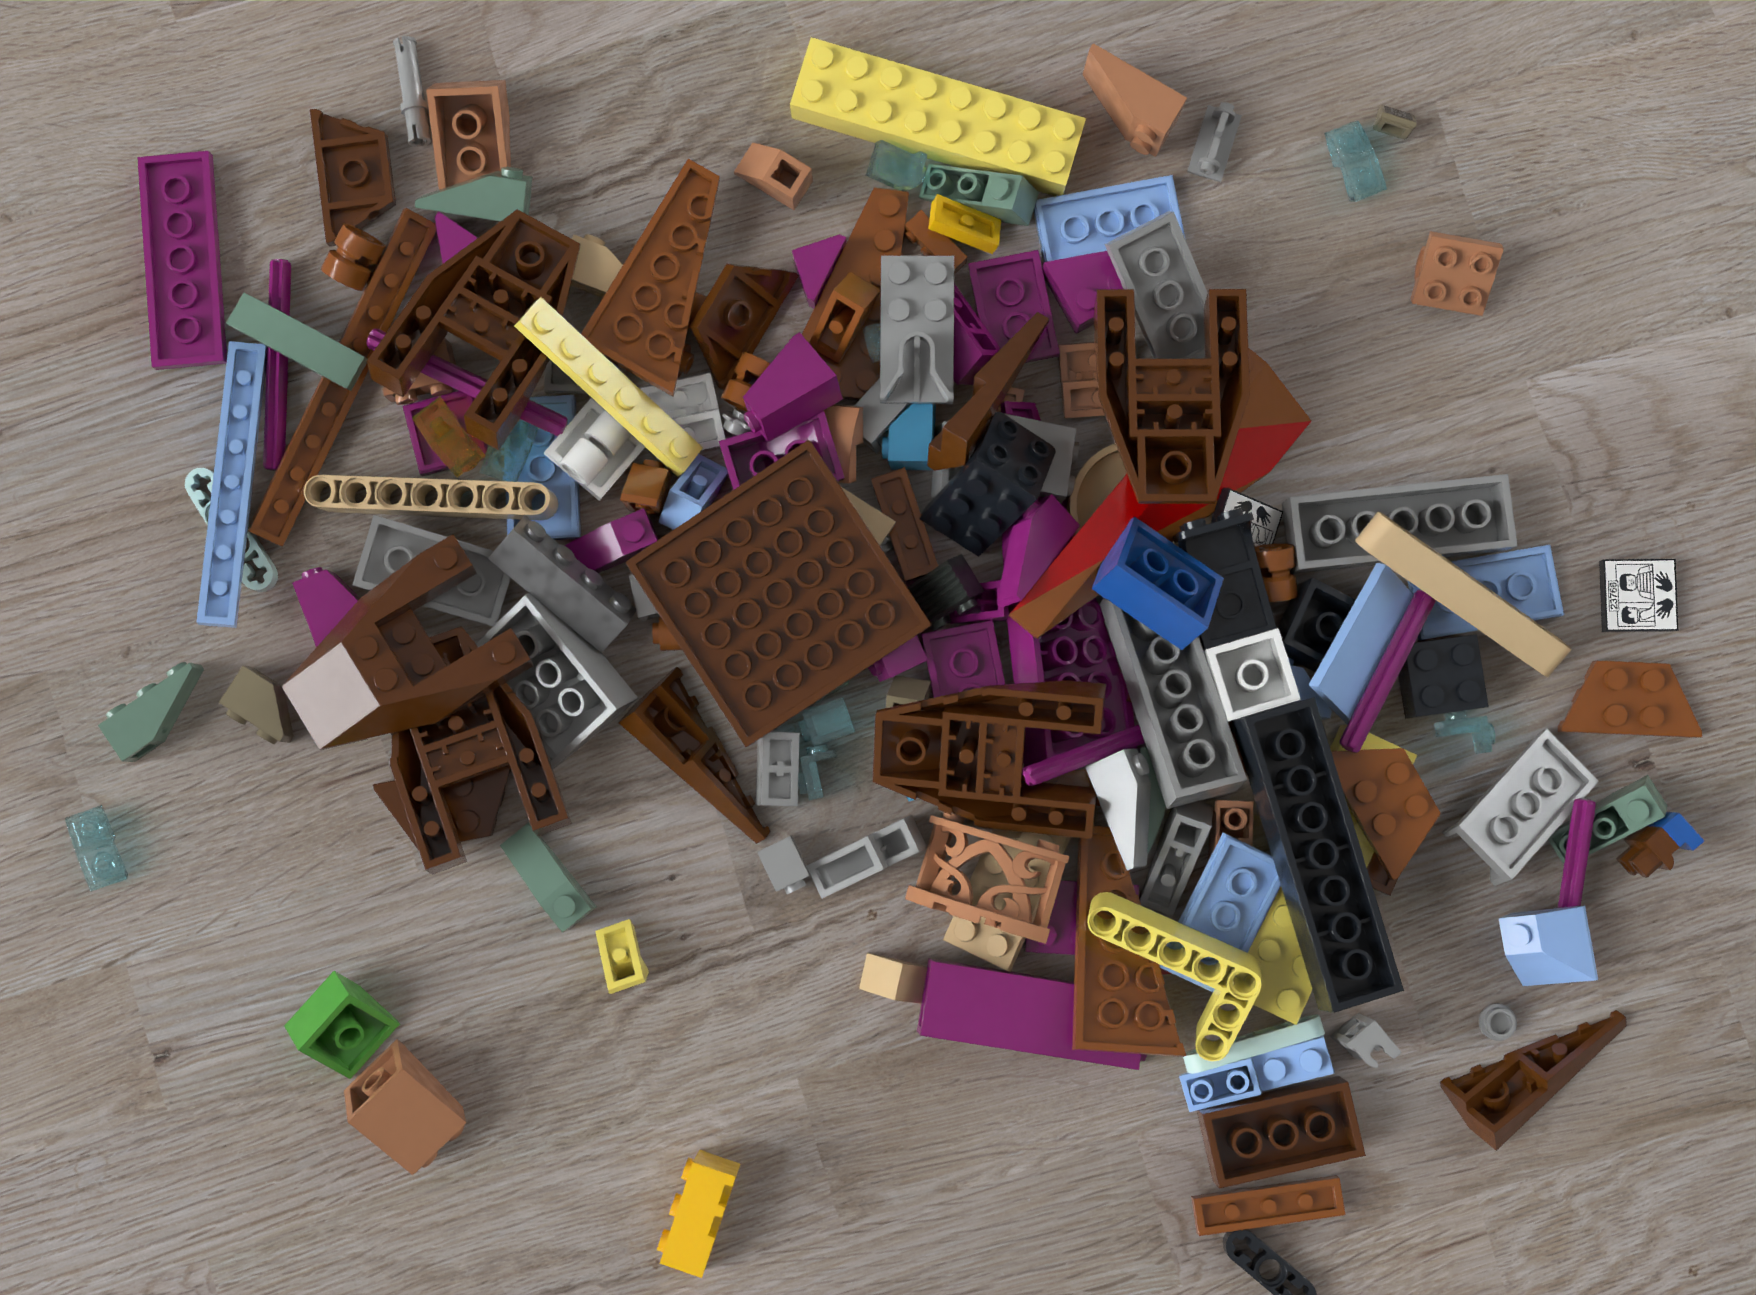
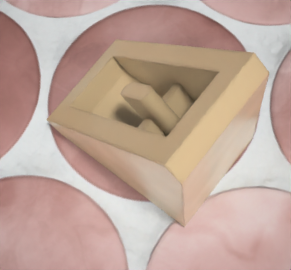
[859,953,927,1004]

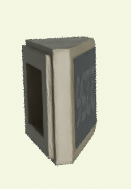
[1372,105,1417,140]

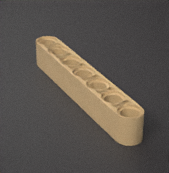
[303,475,558,520]
[1355,511,1572,678]

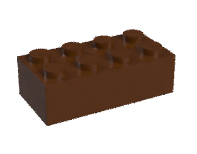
[1197,1076,1366,1189]

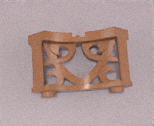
[905,812,1070,944]

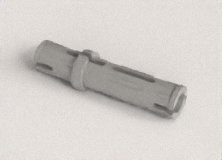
[393,36,432,146]

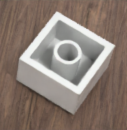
[1204,628,1301,722]

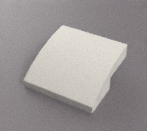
[640,372,726,460]

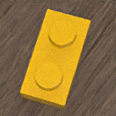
[928,194,1001,254]

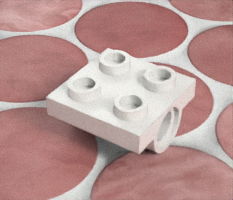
[543,398,645,501]

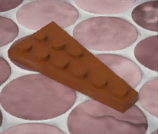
[581,159,720,397]
[802,187,909,401]
[1072,826,1186,1057]

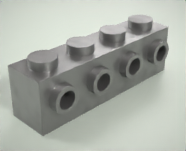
[488,515,636,653]

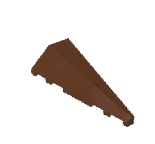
[927,312,1049,471]
[618,667,771,844]
[1440,1010,1627,1151]

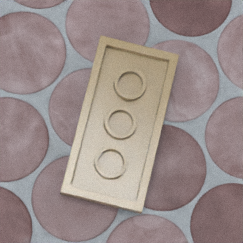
[943,829,1071,972]

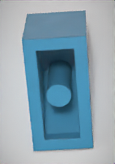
[882,404,936,470]

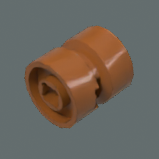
[321,223,386,291]
[721,352,771,412]
[1254,543,1298,602]

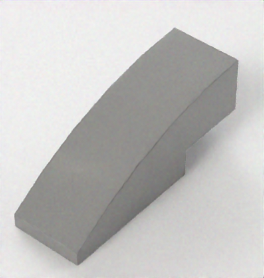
[806,814,927,899]

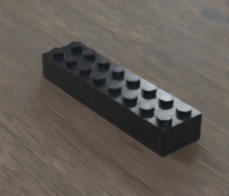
[1231,697,1404,1013]

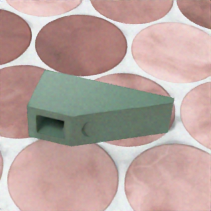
[919,164,1039,226]
[98,662,204,762]
[1548,775,1668,864]

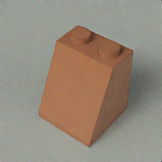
[344,1039,467,1175]

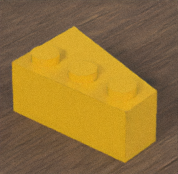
[657,1150,741,1278]

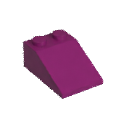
[719,410,845,490]

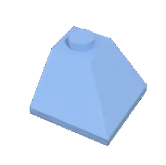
[1499,905,1598,986]

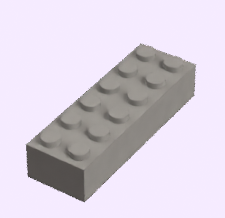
[1282,474,1518,574]
[1100,598,1247,809]

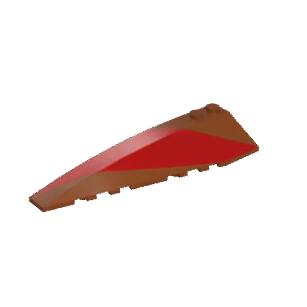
[1008,348,1312,639]

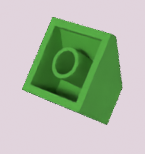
[284,971,400,1079]

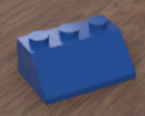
[1092,517,1224,650]

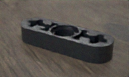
[1223,1229,1317,1295]

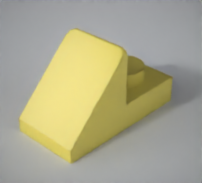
[595,919,649,994]

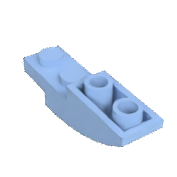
[1179,1035,1335,1112]

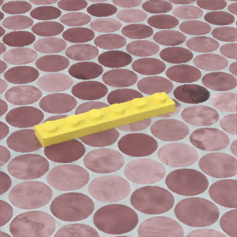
[514,297,703,477]

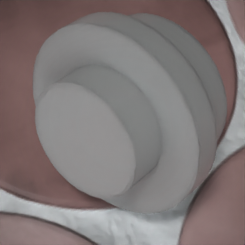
[1479,1003,1517,1041]

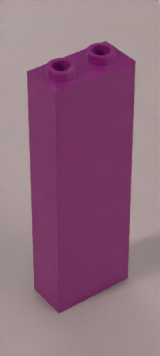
[917,958,1147,1070]

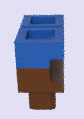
[1616,812,1704,878]

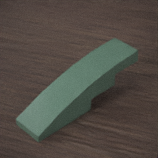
[226,292,368,391]

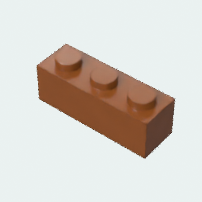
[905,210,968,274]

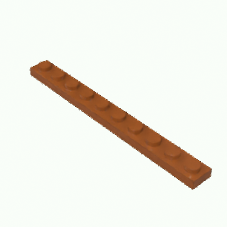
[248,208,437,547]

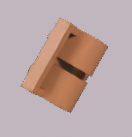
[1410,231,1504,316]

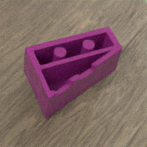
[1042,251,1123,334]

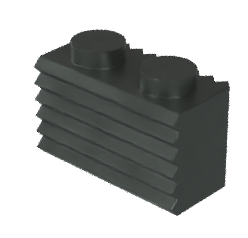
[907,554,984,632]

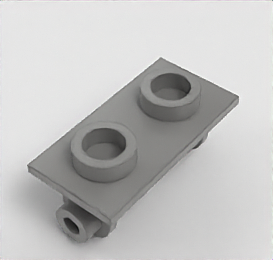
[1187,102,1242,182]

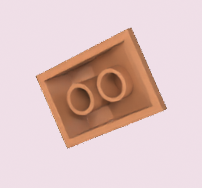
[1082,43,1187,157]
[426,80,511,190]

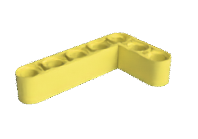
[1087,892,1262,1061]

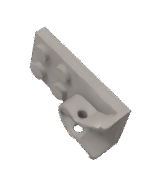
[1104,211,1208,359]
[880,256,954,404]
[352,515,511,626]
[1442,729,1599,886]

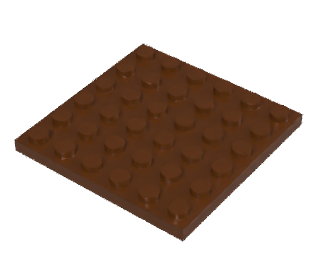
[625,440,932,747]

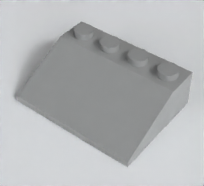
[476,593,638,769]

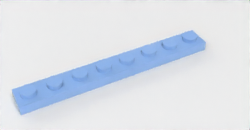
[196,341,267,628]

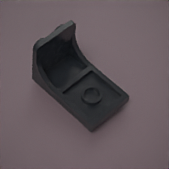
[919,412,1056,557]
[1173,508,1277,650]

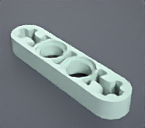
[185,468,278,592]
[1183,1014,1325,1074]

